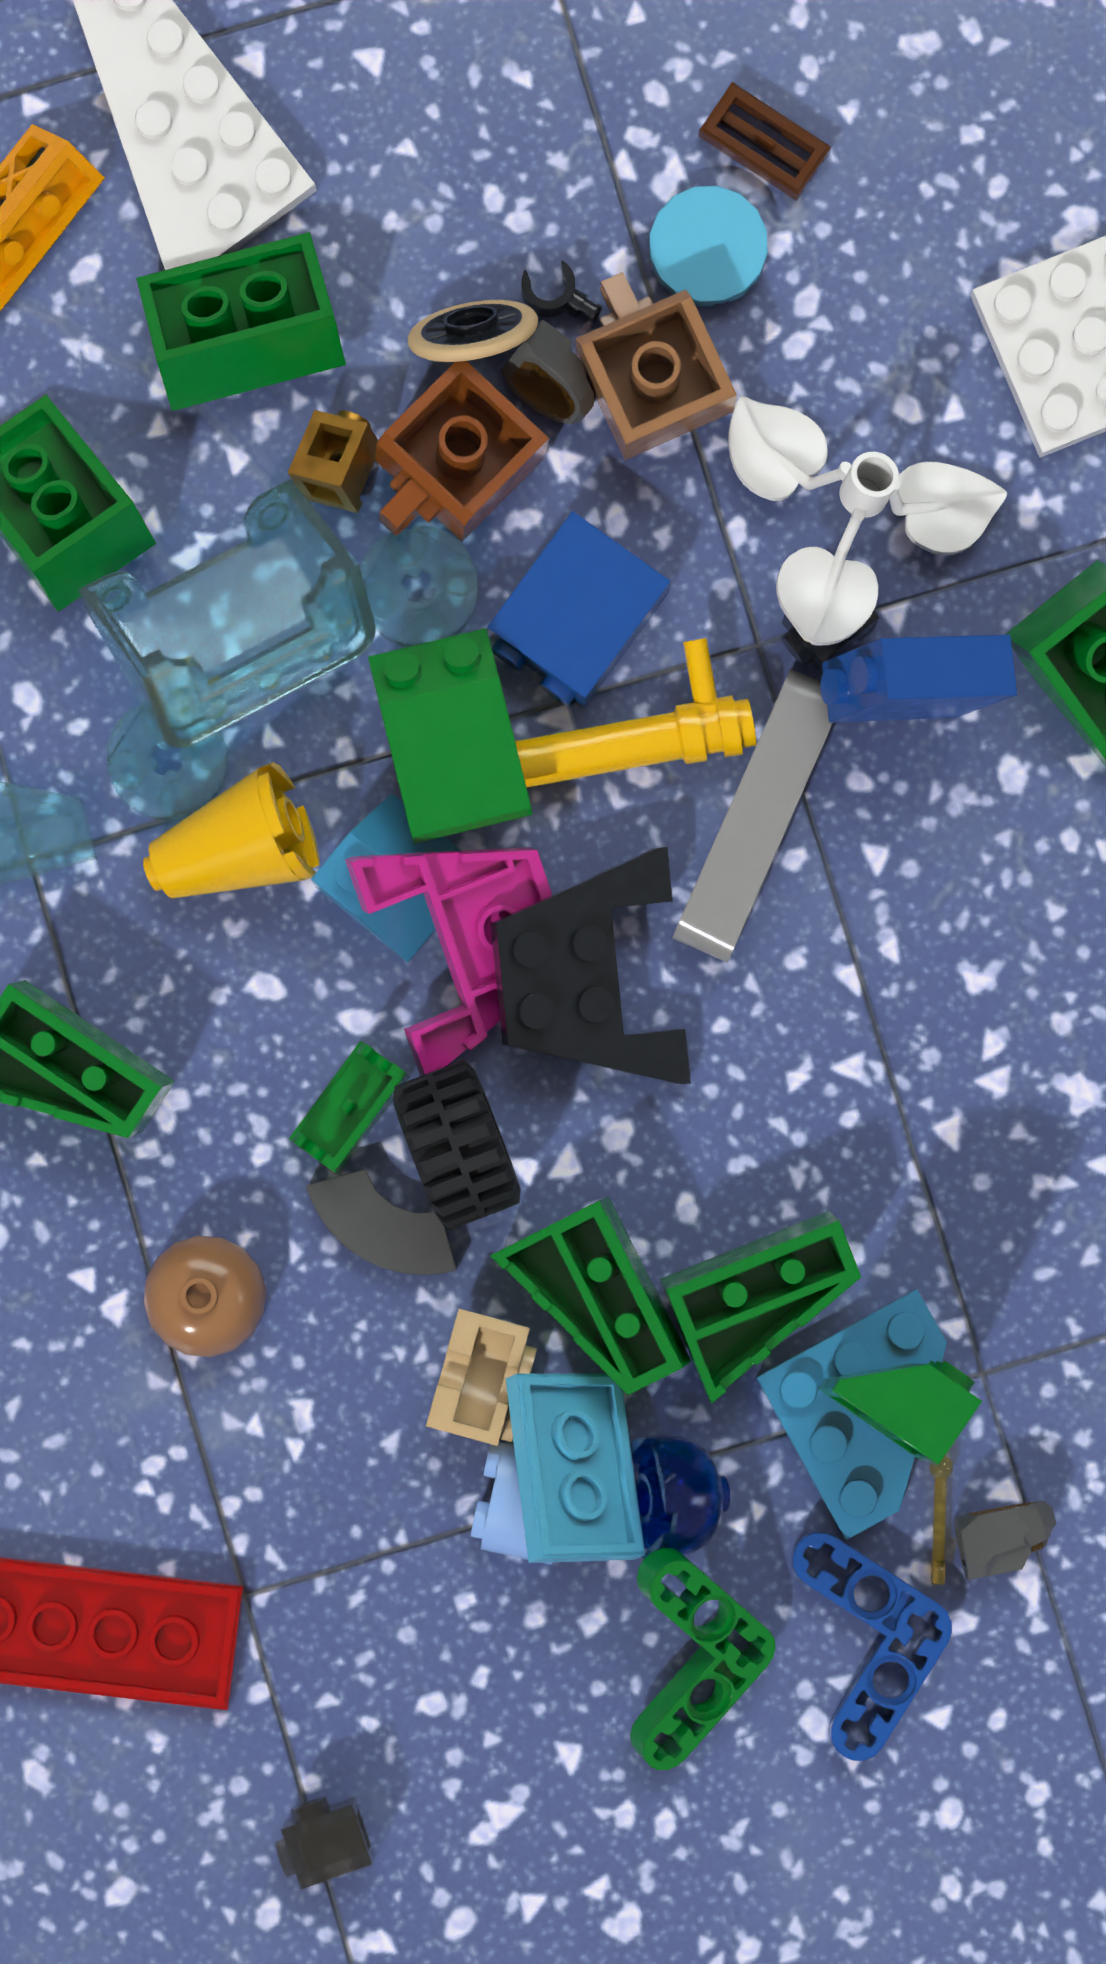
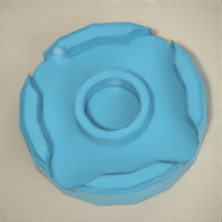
[649,186,768,307]

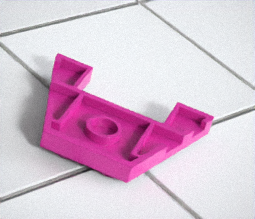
[345,847,552,1076]

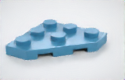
[756,1289,947,1540]

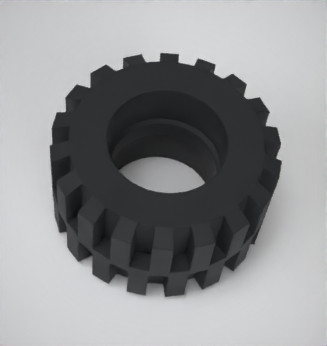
[393,1060,521,1230]

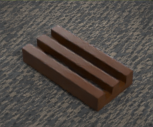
[699,82,831,201]

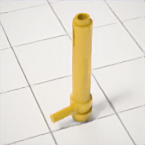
[515,638,757,788]

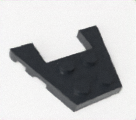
[490,847,691,1084]

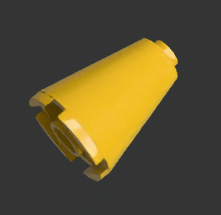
[143,762,320,899]

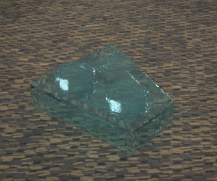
[0,781,98,884]

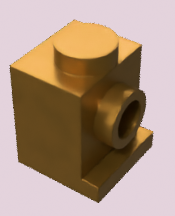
[287,410,378,513]

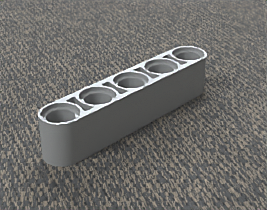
[672,669,833,963]

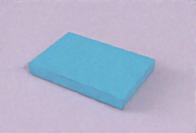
[506,1373,645,1563]

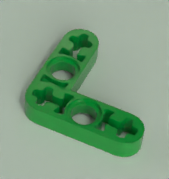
[630,1548,776,1770]

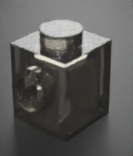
[275,1796,375,1889]

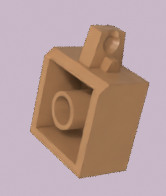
[575,272,737,460]

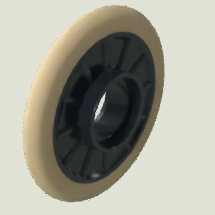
[408,300,538,362]

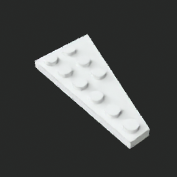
[73,0,317,270]

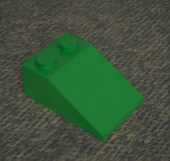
[0,395,157,612]
[1005,560,1106,766]
[368,628,533,844]

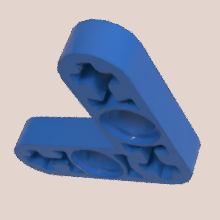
[791,1531,952,1761]

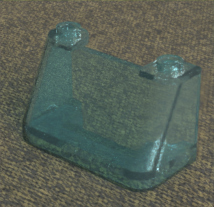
[78,479,376,748]

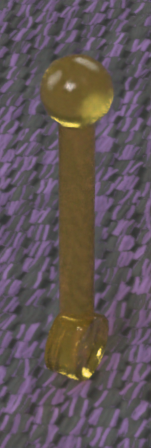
[929,1456,953,1585]

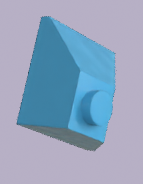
[311,793,462,963]

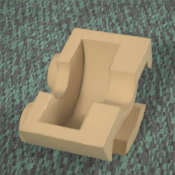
[426,1309,537,1446]

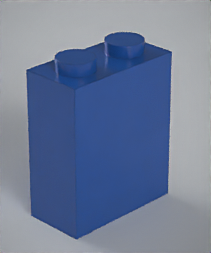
[487,511,671,707]
[820,635,1017,723]

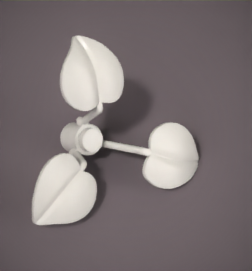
[728,396,1007,646]

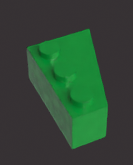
[0,980,176,1138]
[490,1197,691,1395]
[660,1211,861,1404]

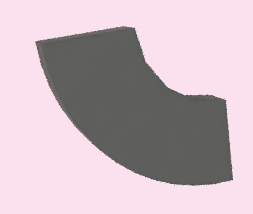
[306,1169,457,1275]

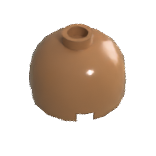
[143,1235,267,1357]

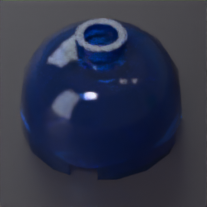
[630,1435,730,1559]

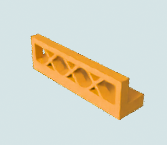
[0,124,105,311]

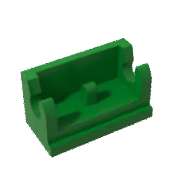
[289,1041,409,1175]

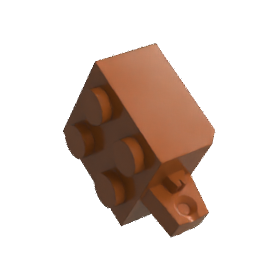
[375,361,549,542]

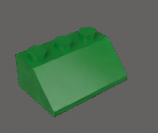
[136,232,346,411]
[818,1361,982,1465]

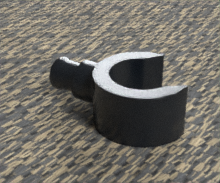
[521,261,602,323]

